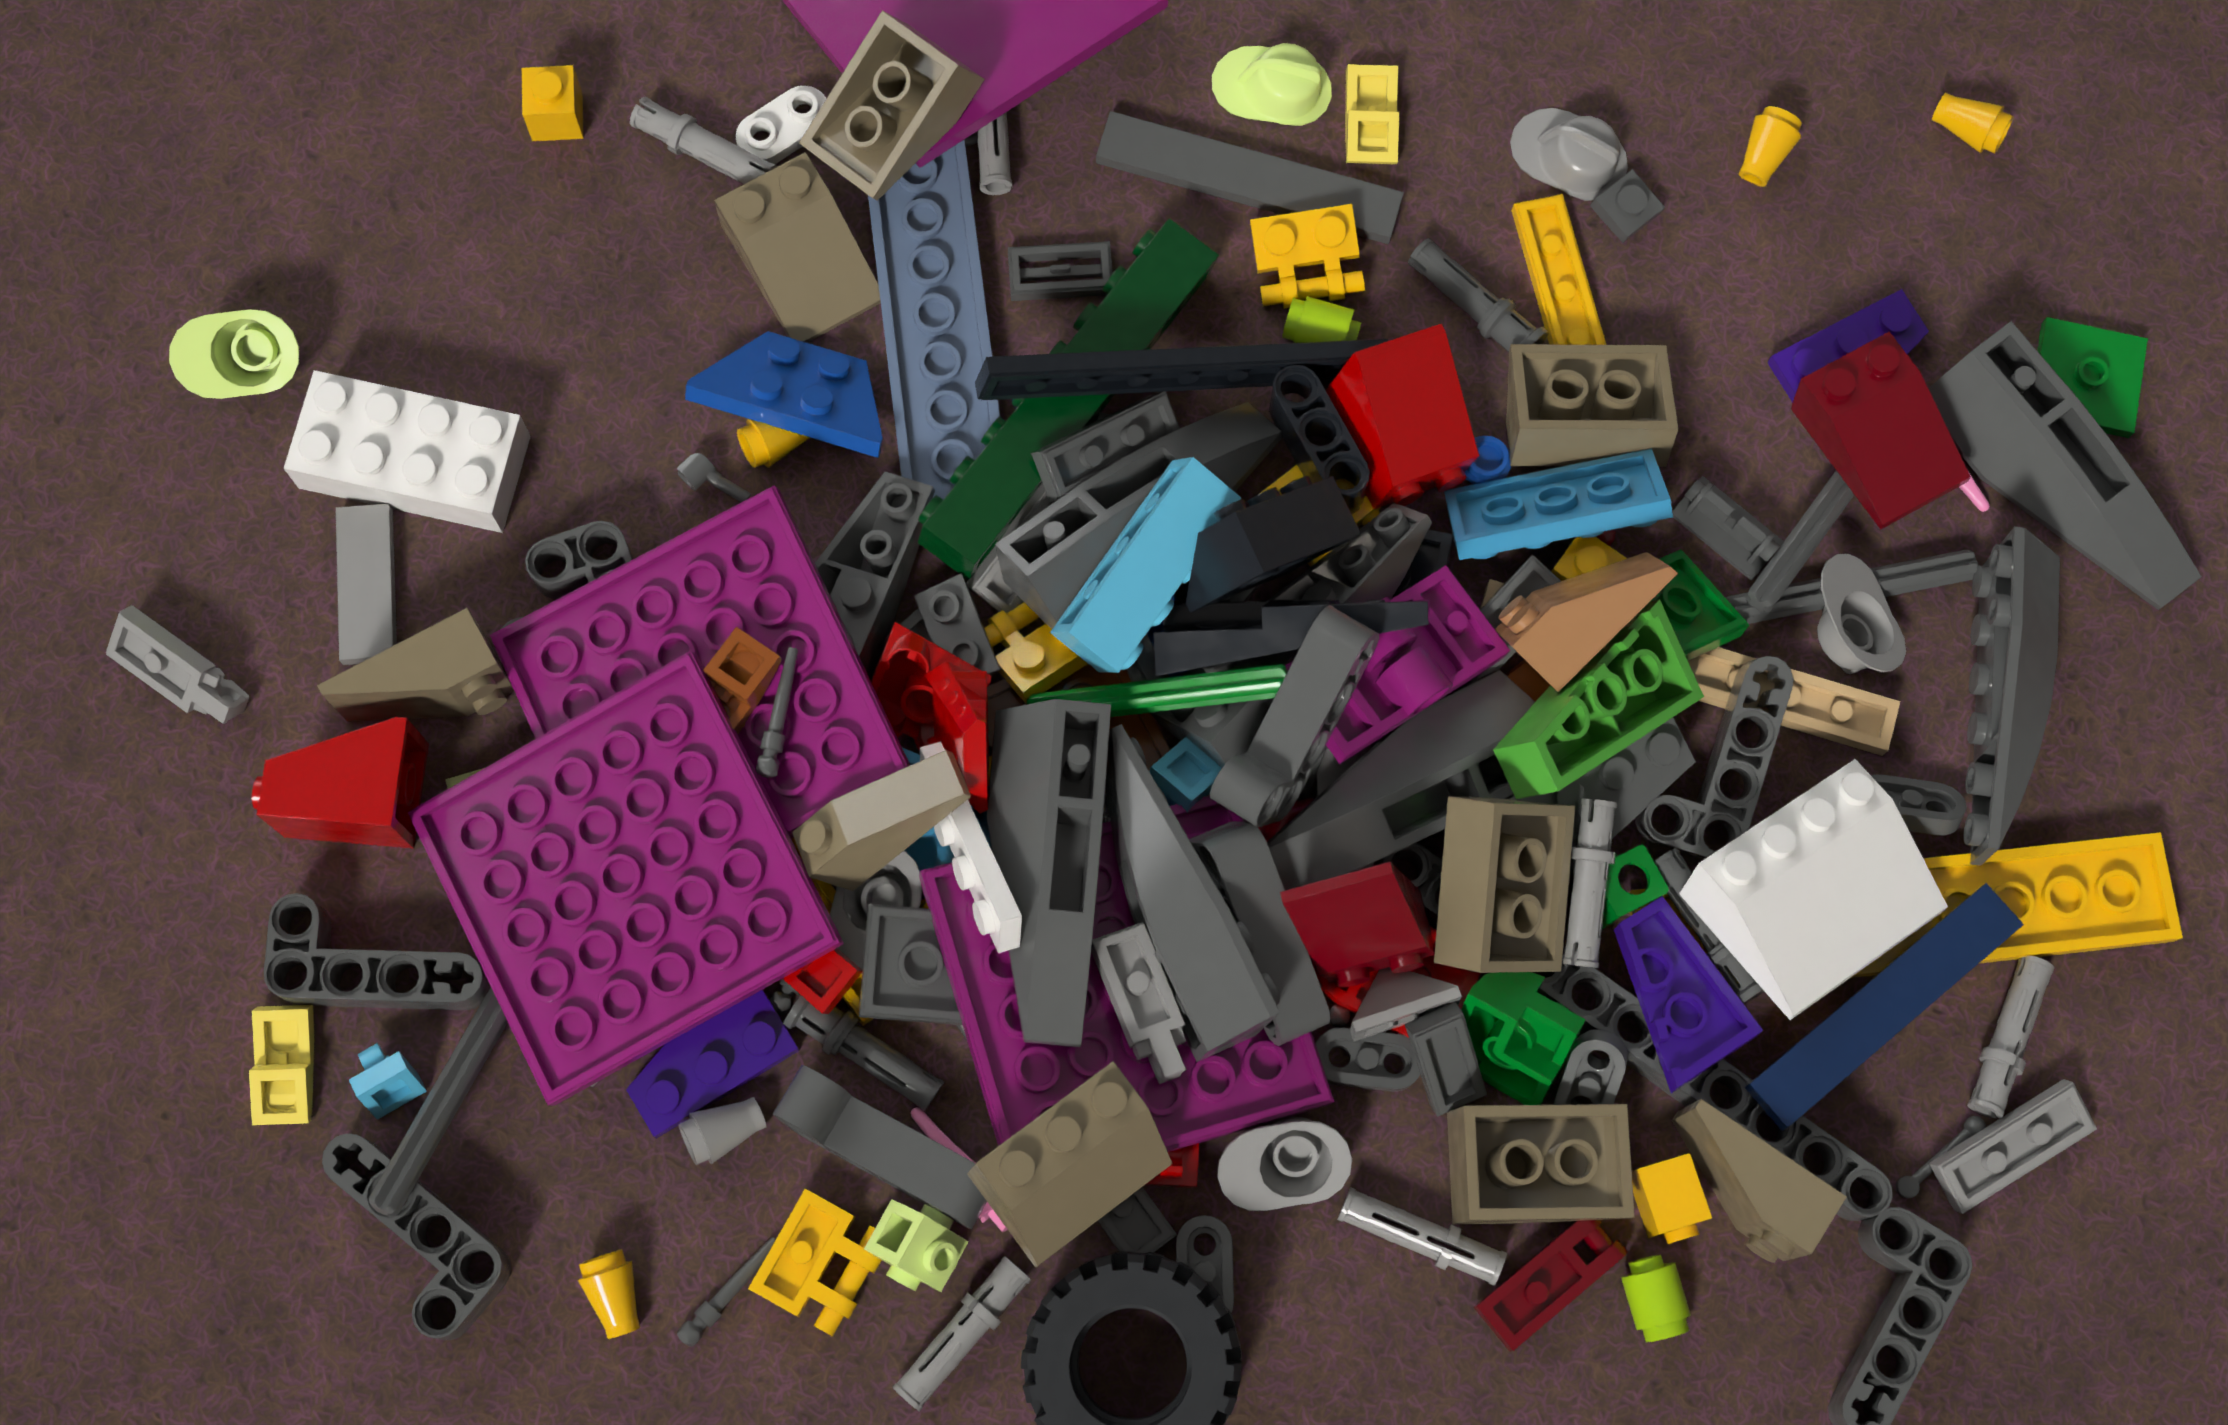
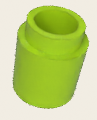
[1282,296,1362,343]
[1621,1254,1691,1342]

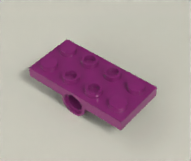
[1285,566,1510,764]

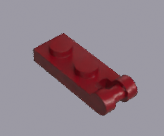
[1474,1220,1629,1352]

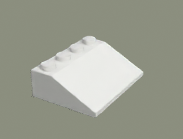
[1679,759,1948,1020]

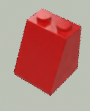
[1326,324,1479,509]
[252,717,429,849]

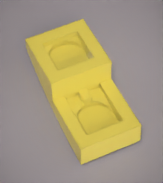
[1345,64,1399,164]
[249,1005,314,1125]

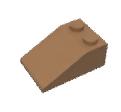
[1495,552,1678,692]

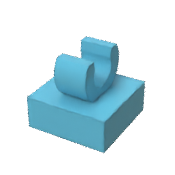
[1149,737,1222,813]
[349,1043,427,1120]

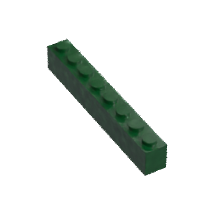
[917,218,1219,581]

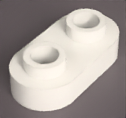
[736,86,826,164]

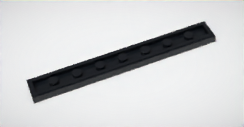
[975,339,1388,401]

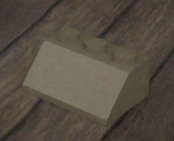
[1506,344,1678,467]
[1434,796,1575,973]
[967,1061,1172,1267]

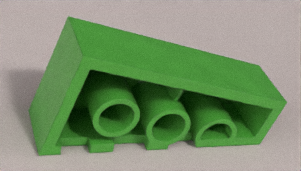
[1493,599,1704,799]

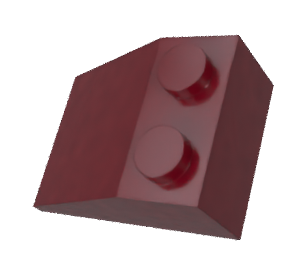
[1791,331,1971,530]
[1280,862,1435,987]

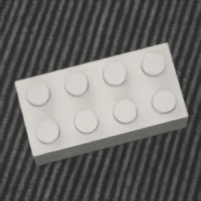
[284,370,531,533]

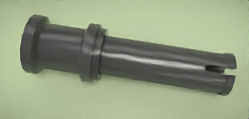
[1408,238,1549,352]
[1654,848,1765,1005]
[783,995,944,1112]

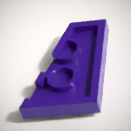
[1767,289,1929,403]
[1614,896,1763,1094]
[626,990,799,1139]

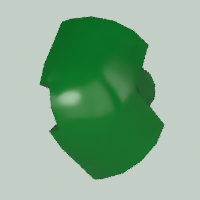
[1461,972,1586,1105]

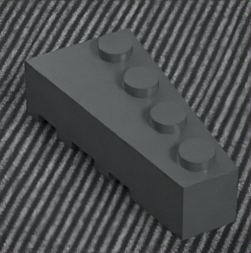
[1504,717,1696,879]

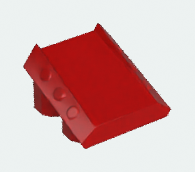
[871,622,992,751]
[924,661,989,814]

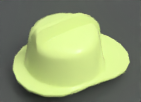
[1212,43,1332,126]
[169,309,299,399]

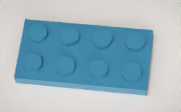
[1444,448,1673,560]

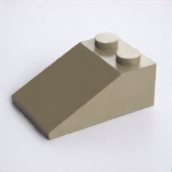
[799,10,985,200]
[714,152,881,343]
[317,608,515,721]
[1672,1099,1847,1263]
[1447,1104,1635,1225]

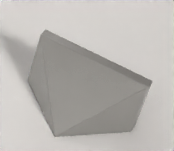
[1350,967,1462,1042]

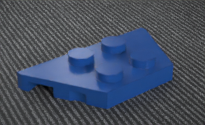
[685,331,883,458]

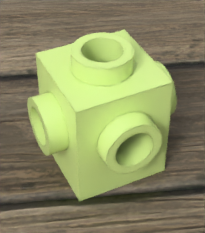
[864,1199,968,1292]

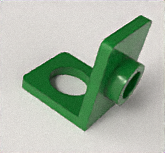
[1570,845,1669,930]

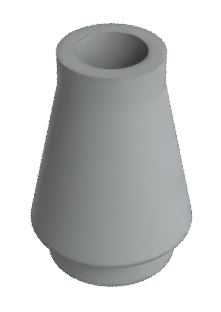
[679,1097,766,1165]

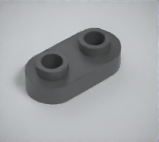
[1871,775,1967,835]
[1315,1028,1420,1092]
[1553,1030,1628,1105]
[1176,1215,1234,1314]

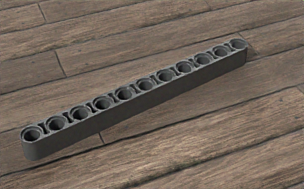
[1379,843,1893,1221]

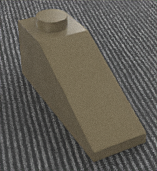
[792,750,971,891]

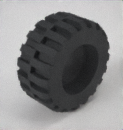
[1021,1251,1242,1425]

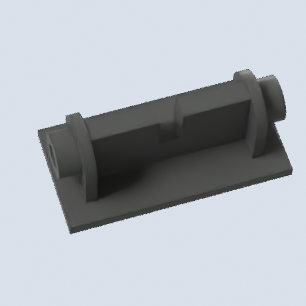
[1672,476,1784,580]
[914,573,1001,685]

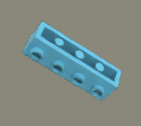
[1050,457,1241,673]

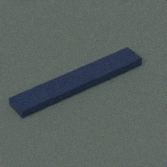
[1745,883,2024,1131]

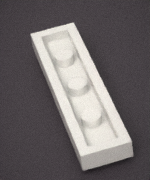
[920,741,1022,954]

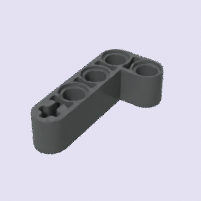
[525,521,633,599]
[1210,605,1379,827]
[1636,656,1794,859]
[1189,821,1330,1046]
[264,893,491,1010]
[773,1065,987,1230]
[322,1133,511,1340]
[1828,1207,1972,1425]

